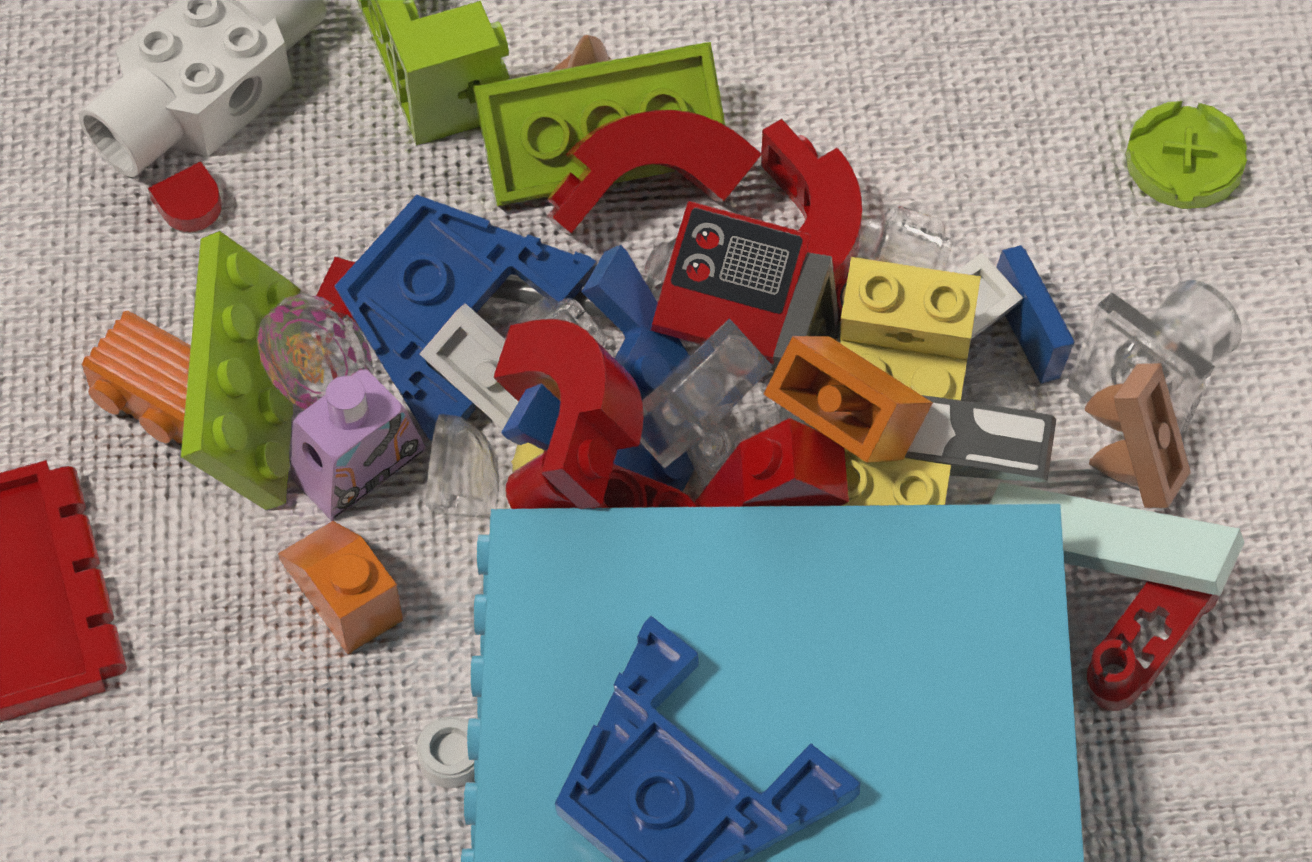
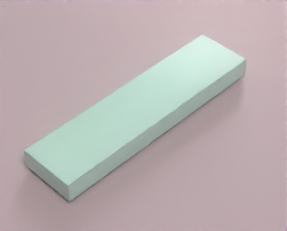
[989,482,1245,596]

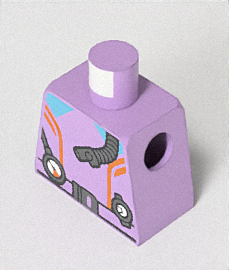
[291,369,426,521]

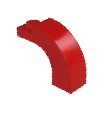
[546,110,762,234]
[761,119,862,298]
[493,319,644,509]

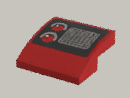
[651,201,811,364]

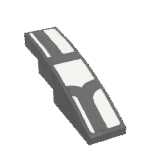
[779,395,1057,482]

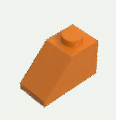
[278,521,403,655]

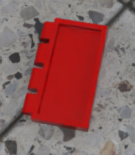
[0,460,127,722]

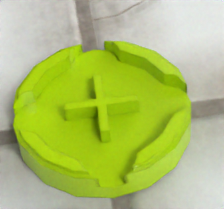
[1125,101,1247,209]

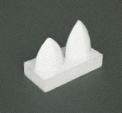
[420,304,518,429]

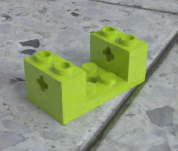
[357,0,510,146]

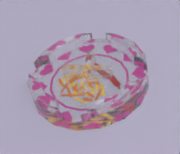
[257,293,374,410]

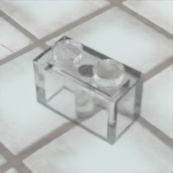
[640,319,773,468]

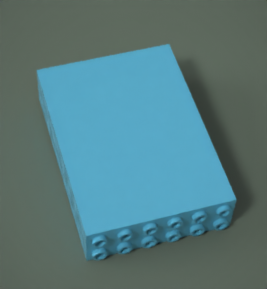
[461,504,1084,862]

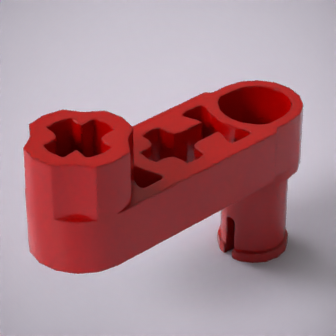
[1087,581,1219,711]

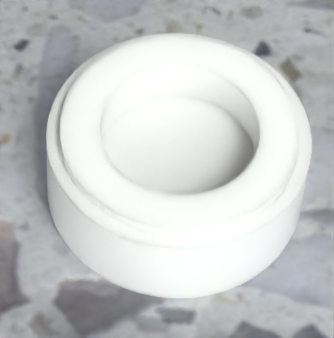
[416,716,474,788]

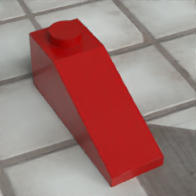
[694,418,849,507]

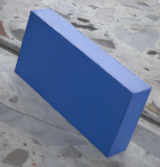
[996,245,1075,384]

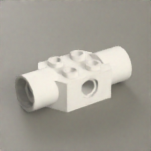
[79,0,326,177]

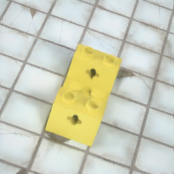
[840,257,981,506]

